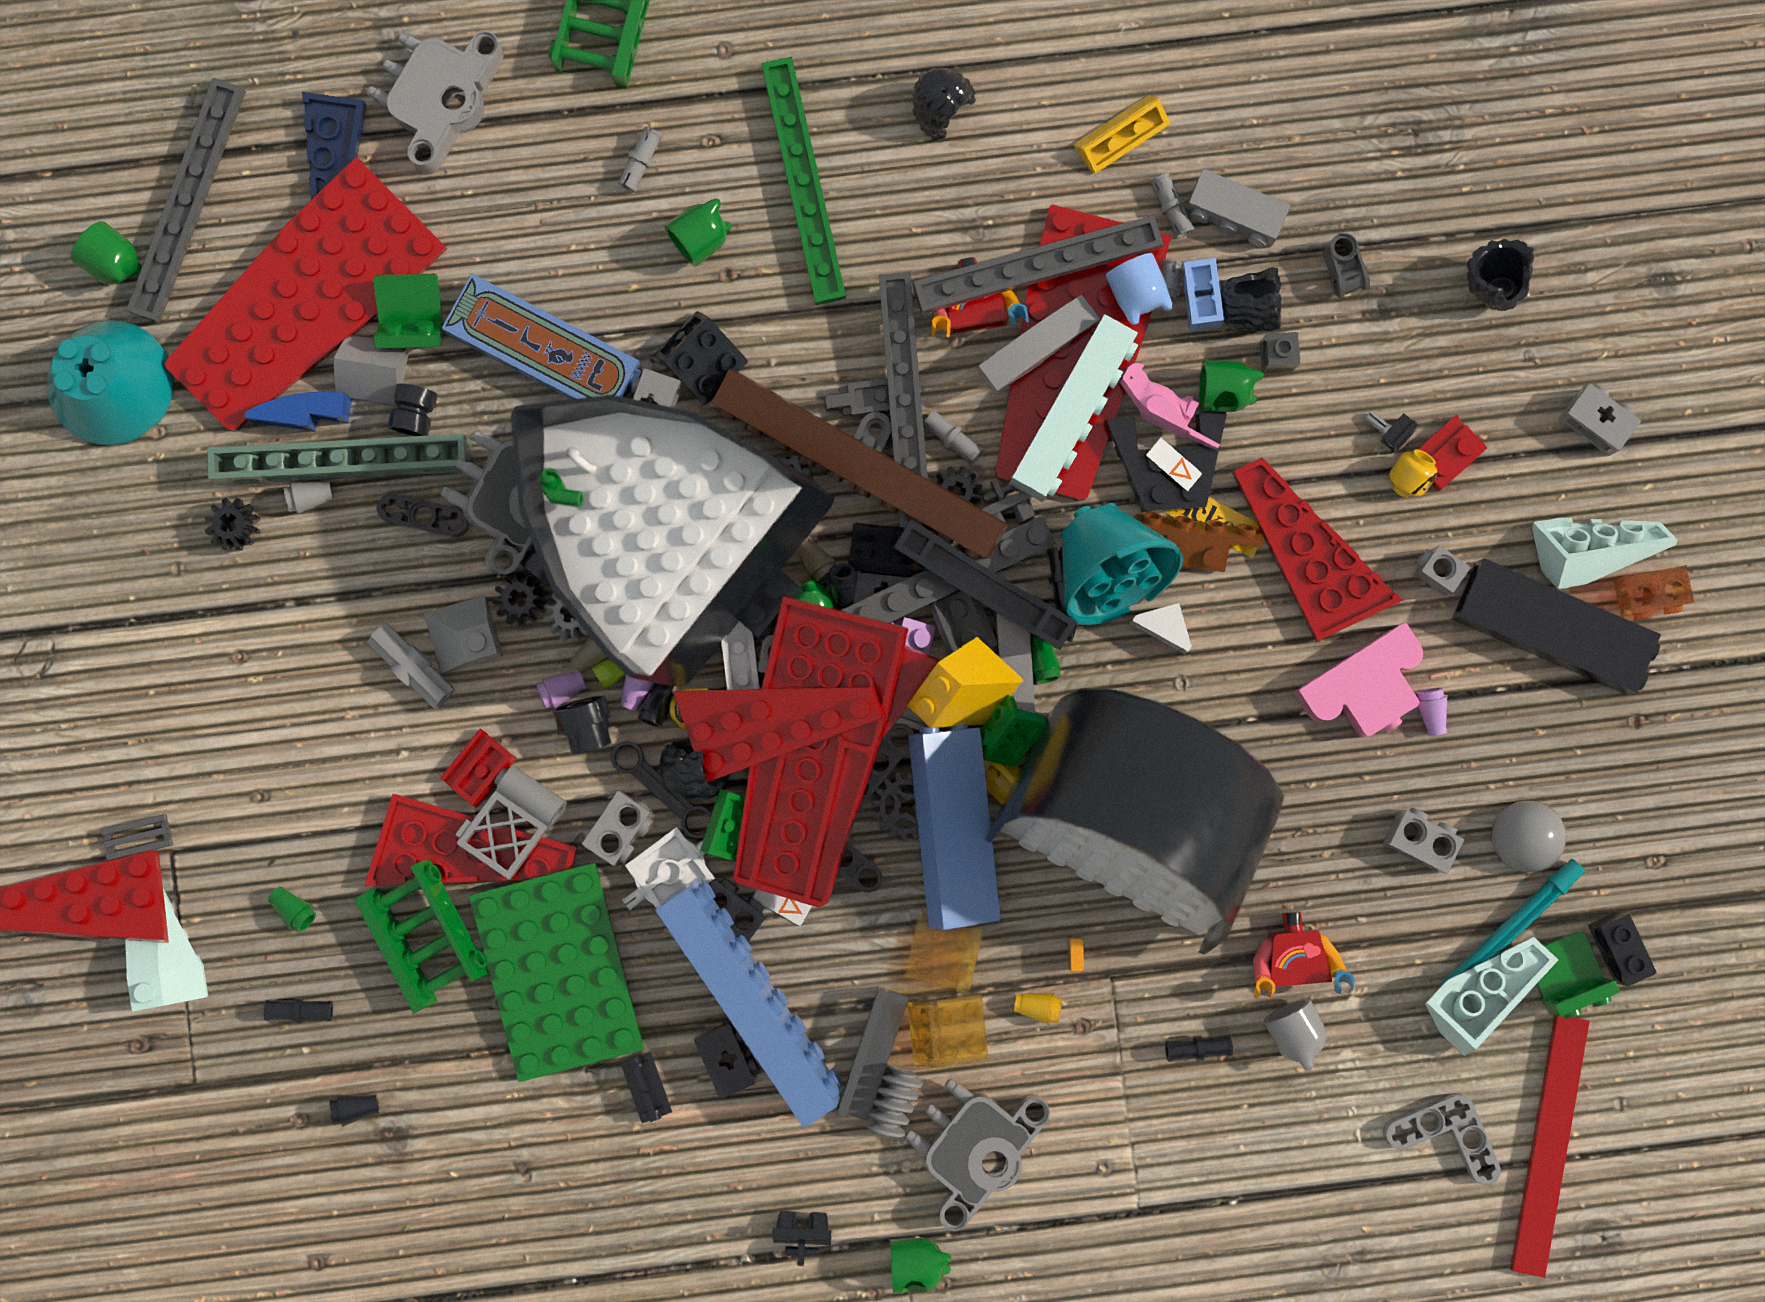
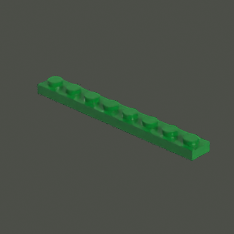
[761,56,846,305]

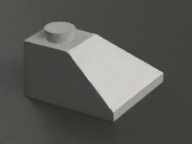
[424,595,503,674]

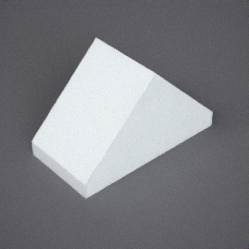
[1129,603,1192,654]

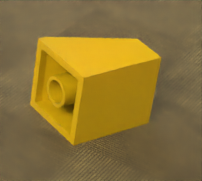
[907,637,1024,728]

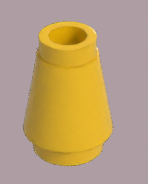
[1014,993,1062,1025]

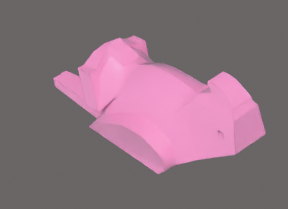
[1120,363,1220,450]

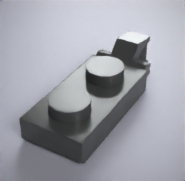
[824,378,890,417]

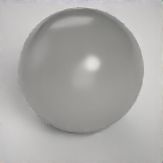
[1491,801,1566,872]

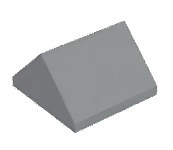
[333,335,409,407]

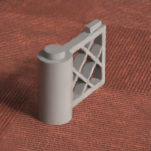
[455,766,567,881]

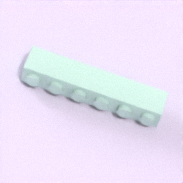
[1009,314,1138,502]

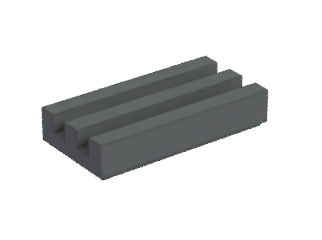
[100,814,173,861]

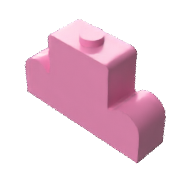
[1293,622,1423,737]

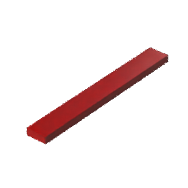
[1510,1015,1590,1278]

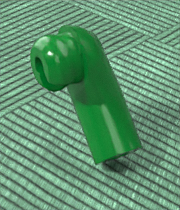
[540,468,584,508]

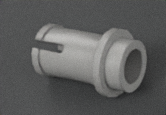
[1161,259,1182,302]

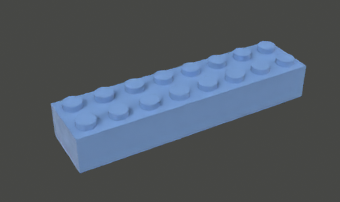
[655,877,843,1128]

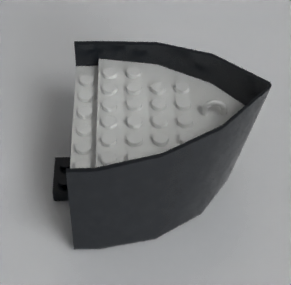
[511,395,835,687]

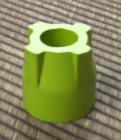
[592,659,625,689]

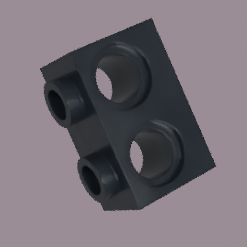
[710,877,768,942]
[1588,912,1657,986]

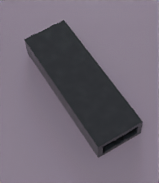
[1452,558,1661,695]

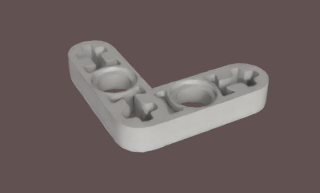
[1383,1093,1501,1185]

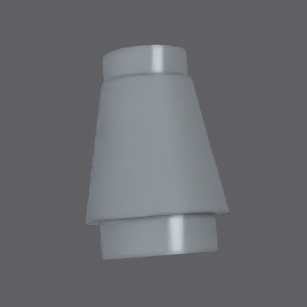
[284,482,333,513]

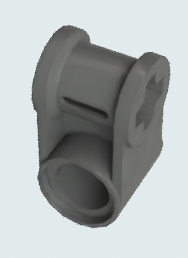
[1323,233,1370,298]

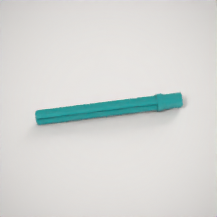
[1440,858,1585,987]

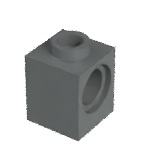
[1260,332,1300,373]

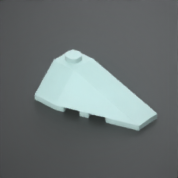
[1532,518,1678,589]
[125,888,209,1012]
[1425,937,1558,1056]

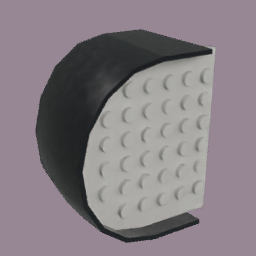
[985,688,1284,955]

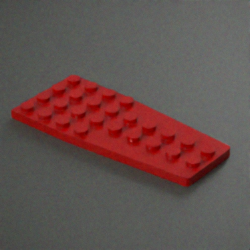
[165,157,447,431]
[995,204,1171,501]
[734,596,909,907]

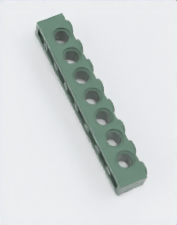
[207,434,472,485]

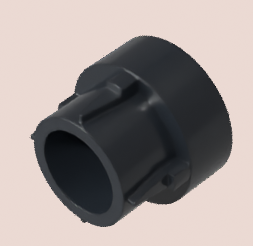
[552,695,612,754]

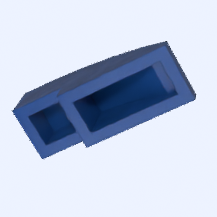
[244,391,352,432]

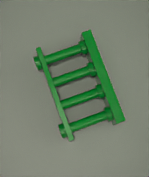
[548,0,650,88]
[354,859,489,1014]

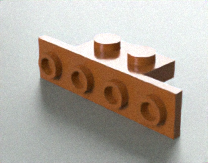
[1135,512,1263,572]

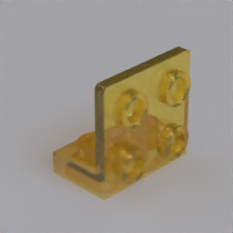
[905,914,983,994]
[908,994,988,1068]

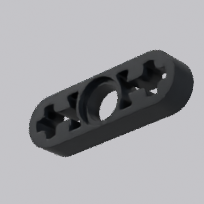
[377,494,470,537]

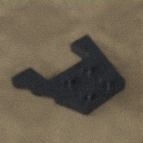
[1104,412,1227,513]

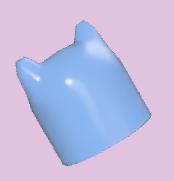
[1106,253,1172,325]

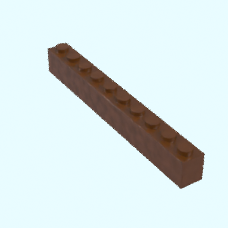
[712,369,1009,560]

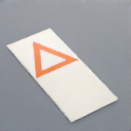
[1146,438,1202,491]
[753,890,812,926]

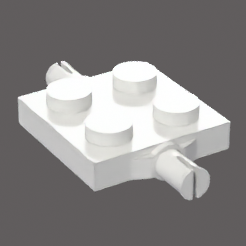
[622,827,715,910]

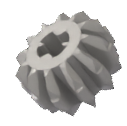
[544,593,589,642]

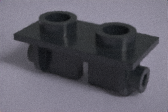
[620,1051,672,1124]

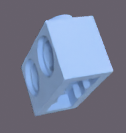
[1182,258,1224,332]

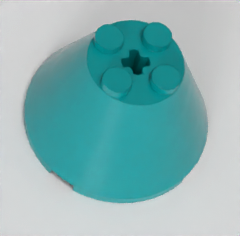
[47,320,174,445]
[1060,503,1183,625]

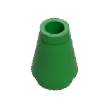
[1030,637,1062,684]
[268,887,316,933]

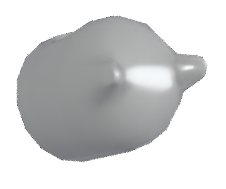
[1263,998,1327,1071]

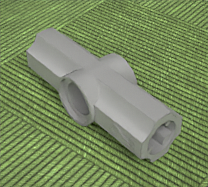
[367,623,455,709]

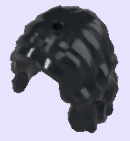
[912,67,976,141]
[1467,239,1534,311]
[1220,267,1282,334]
[660,740,730,799]

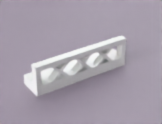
[721,621,760,690]

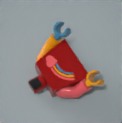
[931,257,1029,337]
[1253,912,1355,1000]

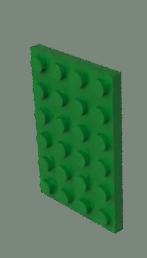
[469,861,645,1082]

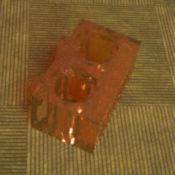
[1613,565,1694,621]

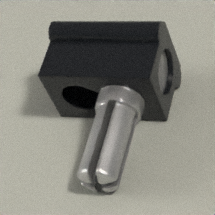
[1365,411,1418,453]

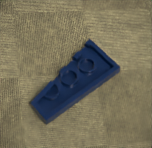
[302,92,366,200]

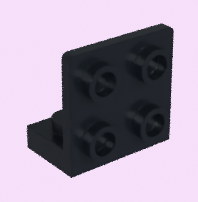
[653,311,748,404]

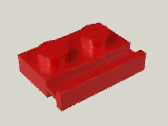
[1418,414,1487,491]
[440,728,517,808]

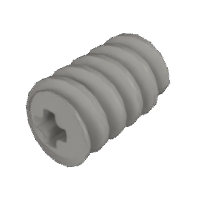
[865,1063,923,1137]

